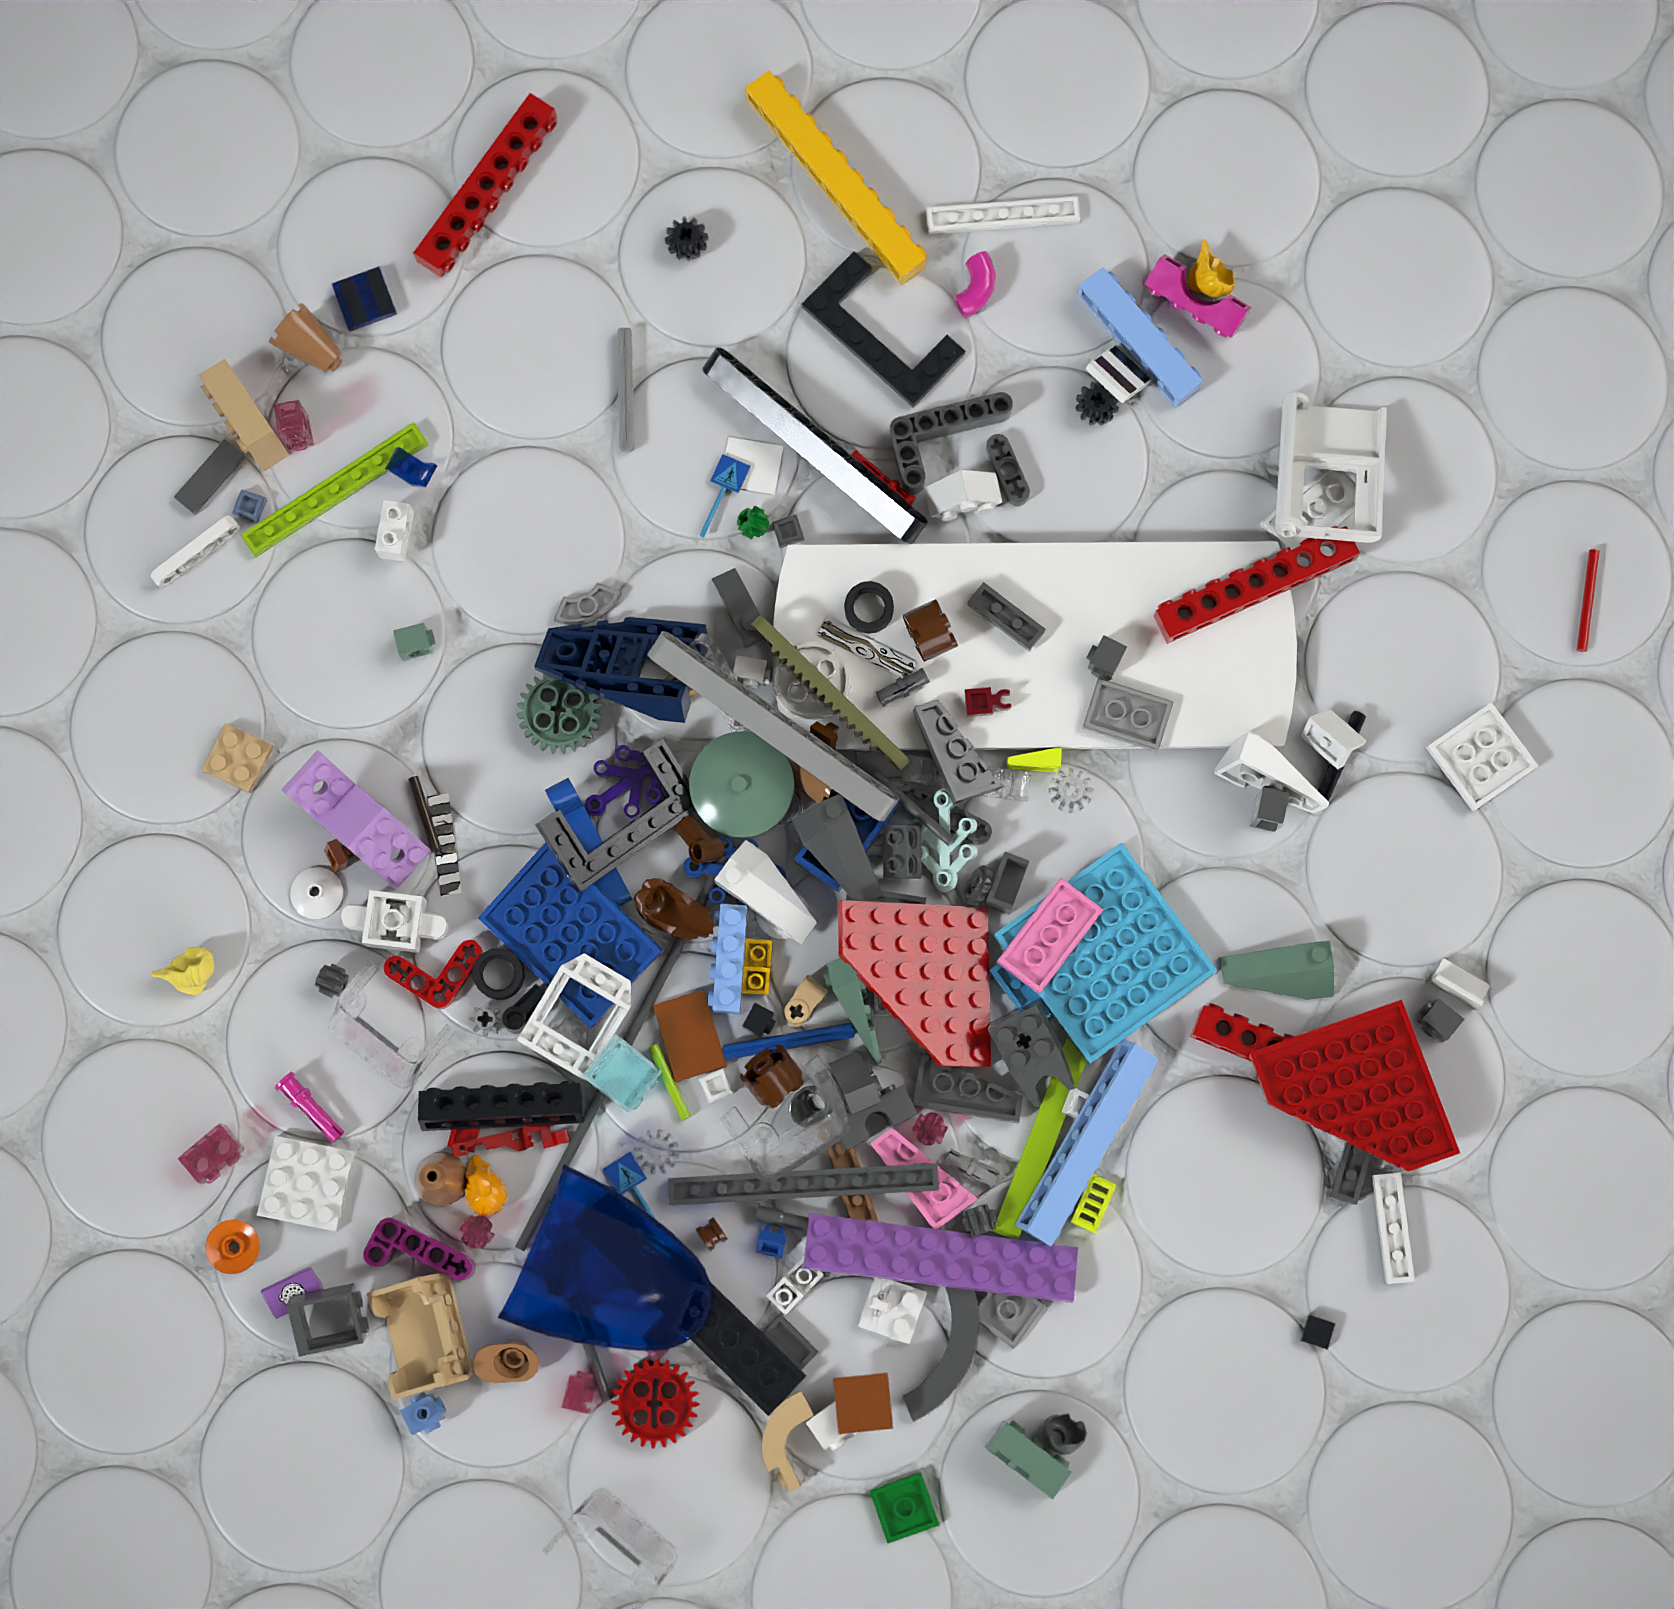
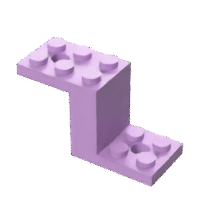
[281,750,431,890]

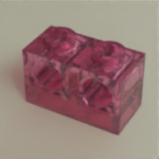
[273,400,314,451]
[178,1123,245,1184]

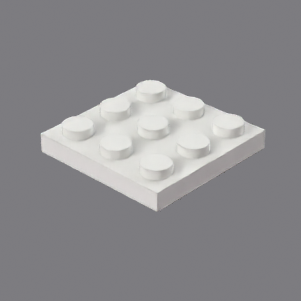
[1426,702,1539,812]
[257,1136,355,1232]

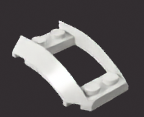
[517,954,631,1081]

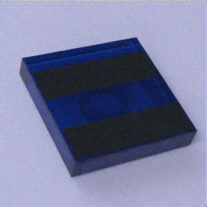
[331,266,397,332]

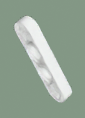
[151,515,240,588]

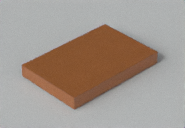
[653,990,727,1082]

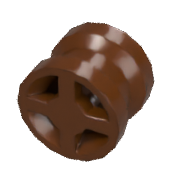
[696,1217,728,1251]

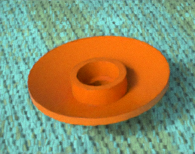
[205,1219,260,1274]

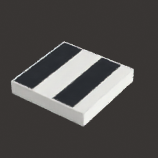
[1085,345,1152,404]

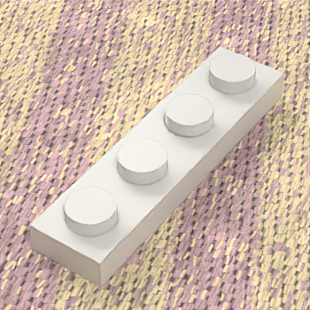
[1372,1172,1415,1284]

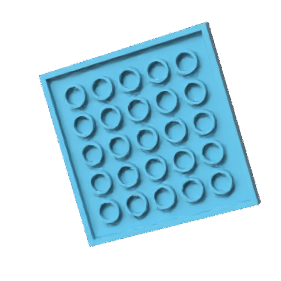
[993,843,1218,1065]

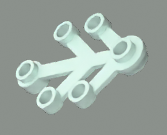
[911,789,977,892]

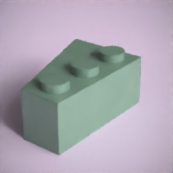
[985,1420,1072,1499]

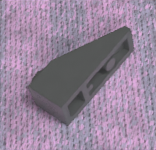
[712,568,763,648]

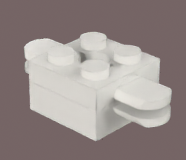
[341,890,449,953]

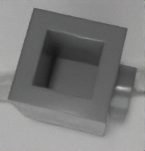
[1086,635,1127,680]
[1418,999,1465,1042]

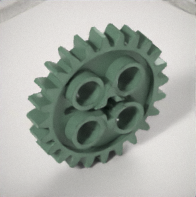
[517,674,602,754]

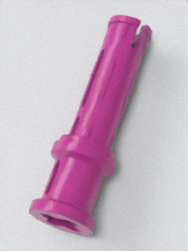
[274,1071,345,1144]

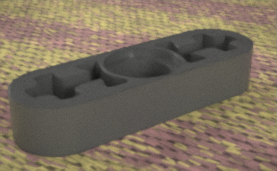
[986,434,1030,506]

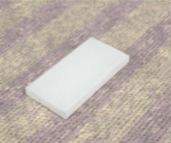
[1260,469,1356,560]

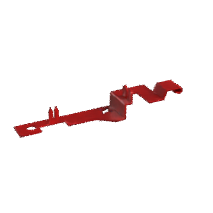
[451,1125,570,1158]

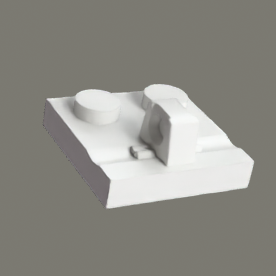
[858,1278,927,1344]

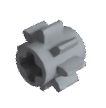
[469,1003,503,1037]

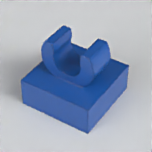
[756,1224,787,1258]

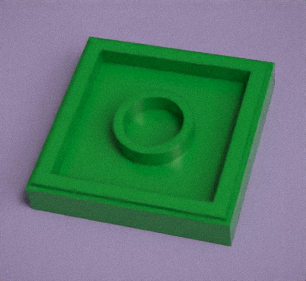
[869,1472,939,1544]

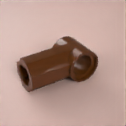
[675,816,724,864]

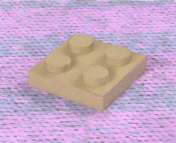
[202,723,274,793]

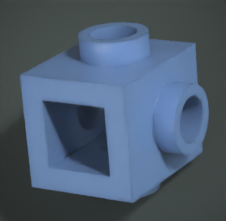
[400,1392,446,1435]

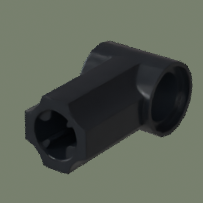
[502,984,545,1034]

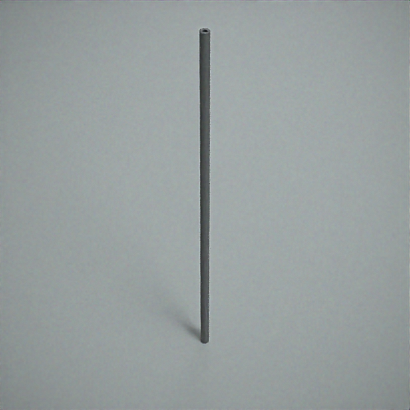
[515,843,736,1251]

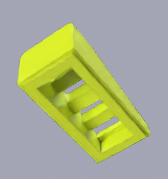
[1006,747,1062,773]
[1070,1174,1117,1234]

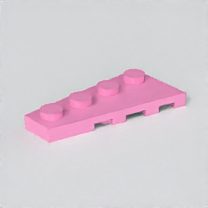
[870,1128,978,1229]

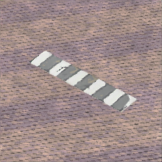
[428,793,462,896]

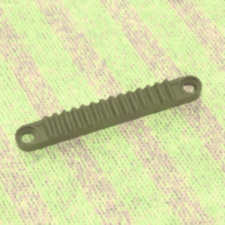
[750,615,910,771]

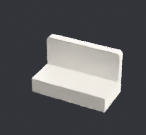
[1300,709,1366,769]
[1429,958,1490,1009]

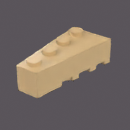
[199,359,289,472]

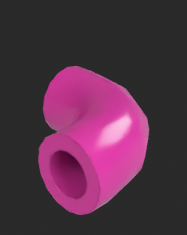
[954,251,996,319]

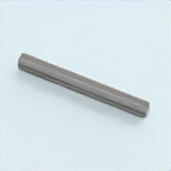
[618,328,634,452]

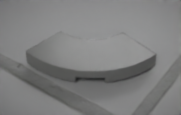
[553,582,622,625]

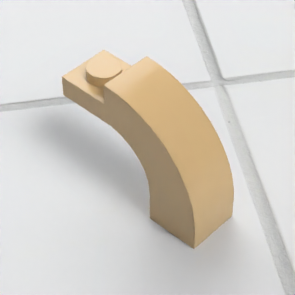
[762,1390,814,1492]

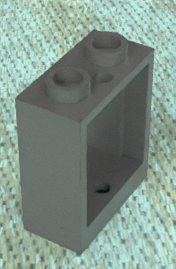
[286,1283,369,1357]

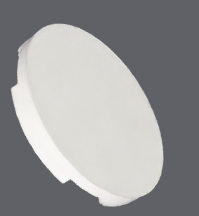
[772,641,851,720]

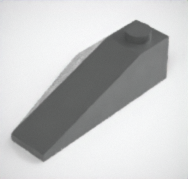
[792,794,883,902]

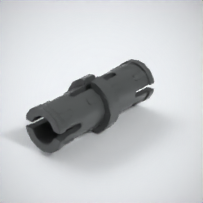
[875,668,930,707]

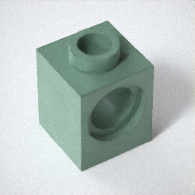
[393,623,436,661]

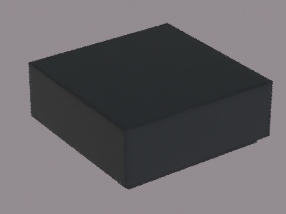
[1300,1315,1335,1350]

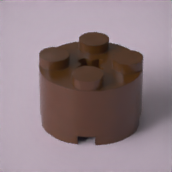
[903,599,958,662]
[740,1045,804,1109]

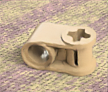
[784,975,830,1027]

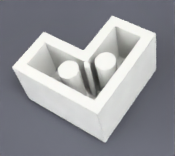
[924,470,1002,521]

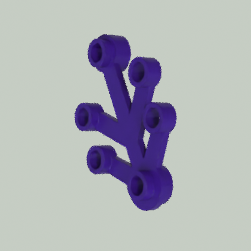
[585,745,662,819]

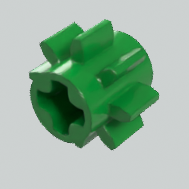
[737,505,769,540]

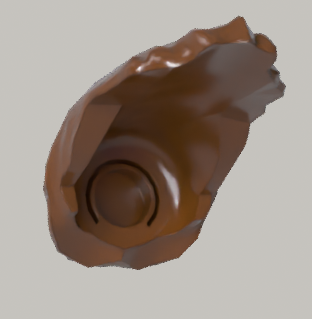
[634,878,715,940]

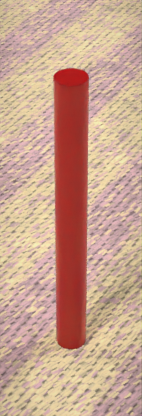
[1576,549,1600,652]

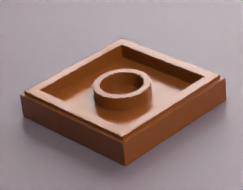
[833,1373,893,1434]

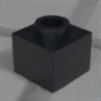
[742,1003,776,1038]

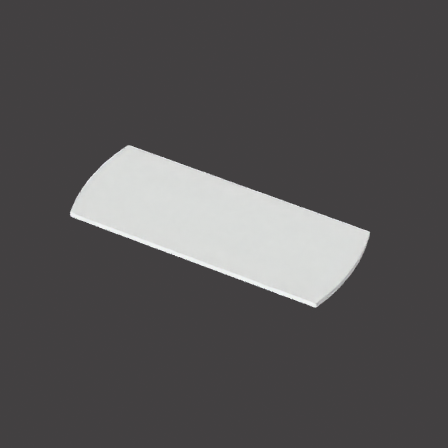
[773,541,1297,751]

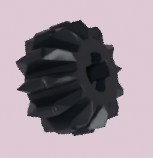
[665,216,708,261]
[1075,381,1119,426]

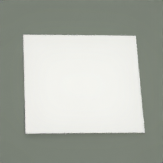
[725,437,784,495]

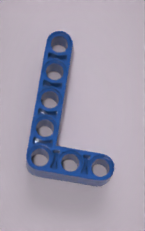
[545,778,633,907]

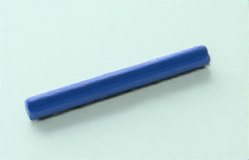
[723,1023,855,1060]

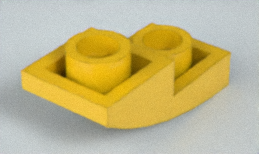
[742,938,773,995]

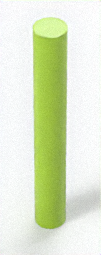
[648,1044,691,1121]

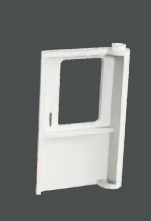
[1275,392,1387,543]

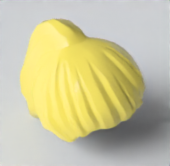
[151,946,214,996]

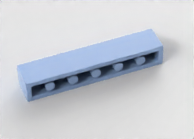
[1078,267,1202,408]

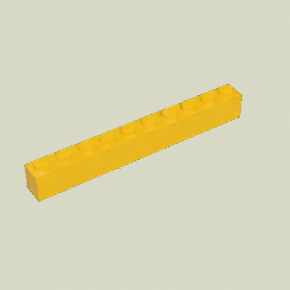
[745,70,927,285]

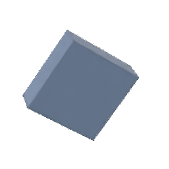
[232,489,267,523]

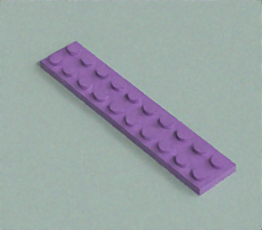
[803,1213,1078,1303]

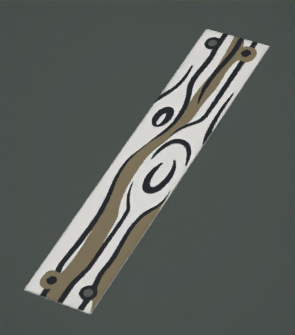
[817,617,917,678]

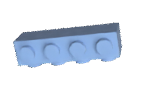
[708,904,748,1015]

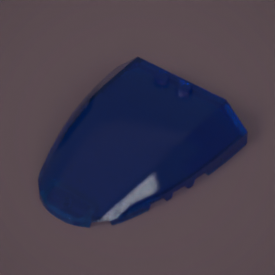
[497,1164,712,1351]

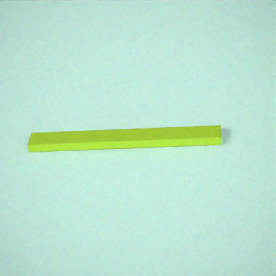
[241,422,429,557]
[992,1036,1086,1240]

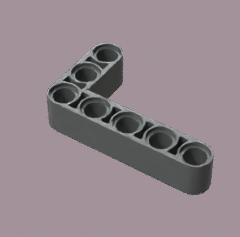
[889,392,1013,495]

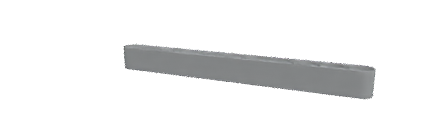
[647,632,899,822]

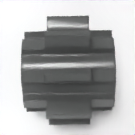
[315,963,349,998]
[962,1204,997,1237]

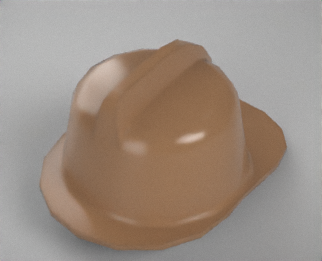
[473,1339,539,1383]

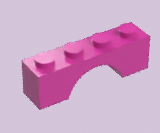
[1144,254,1252,338]

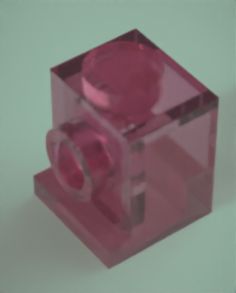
[561,1371,596,1414]

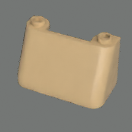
[367,1273,473,1400]

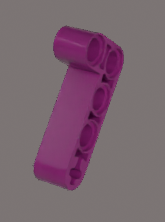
[363,1218,476,1280]

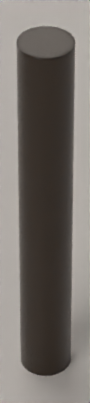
[408,776,442,853]

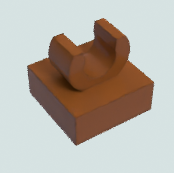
[324,839,354,873]

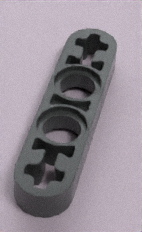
[899,784,992,845]

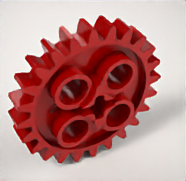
[610,1358,700,1449]

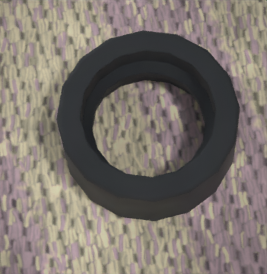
[844,581,894,634]
[473,948,525,1000]

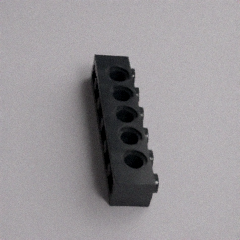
[418,1081,583,1131]

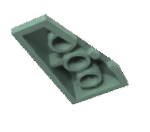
[1220,940,1334,1000]
[823,959,881,1064]

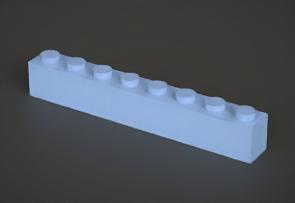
[1015,1039,1159,1246]

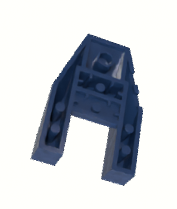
[534,617,709,723]

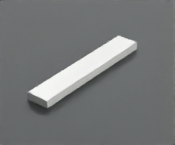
[926,196,1080,235]

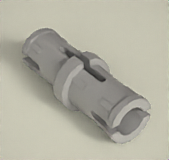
[944,1149,1000,1187]

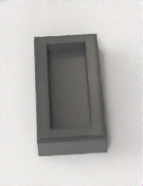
[762,1314,819,1370]

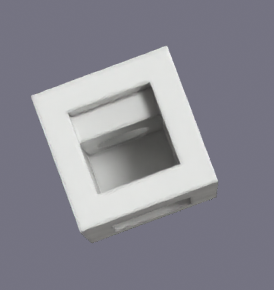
[732,655,772,688]

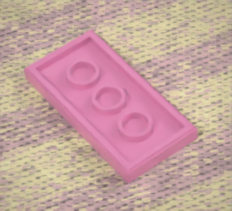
[997,878,1104,994]

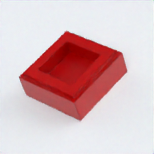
[447,1128,481,1153]

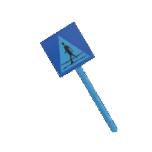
[700,454,751,537]
[604,1151,666,1237]

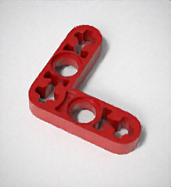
[384,940,483,1009]

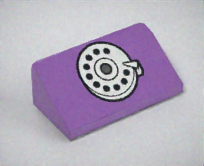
[261,1267,323,1319]

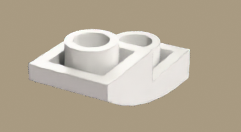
[766,1257,825,1315]

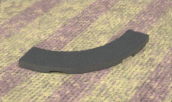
[903,1287,979,1422]

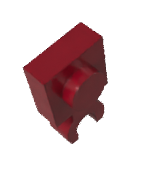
[964,687,1011,717]

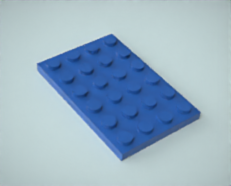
[478,842,663,1028]

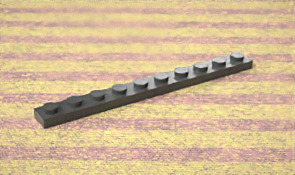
[668,1163,939,1205]

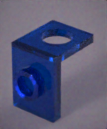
[385,447,437,488]

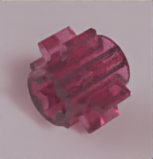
[912,1112,948,1146]
[459,1215,495,1249]

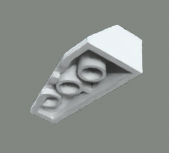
[1214,732,1329,814]
[714,840,817,945]

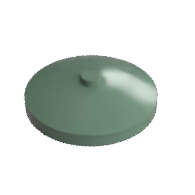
[689,731,796,837]

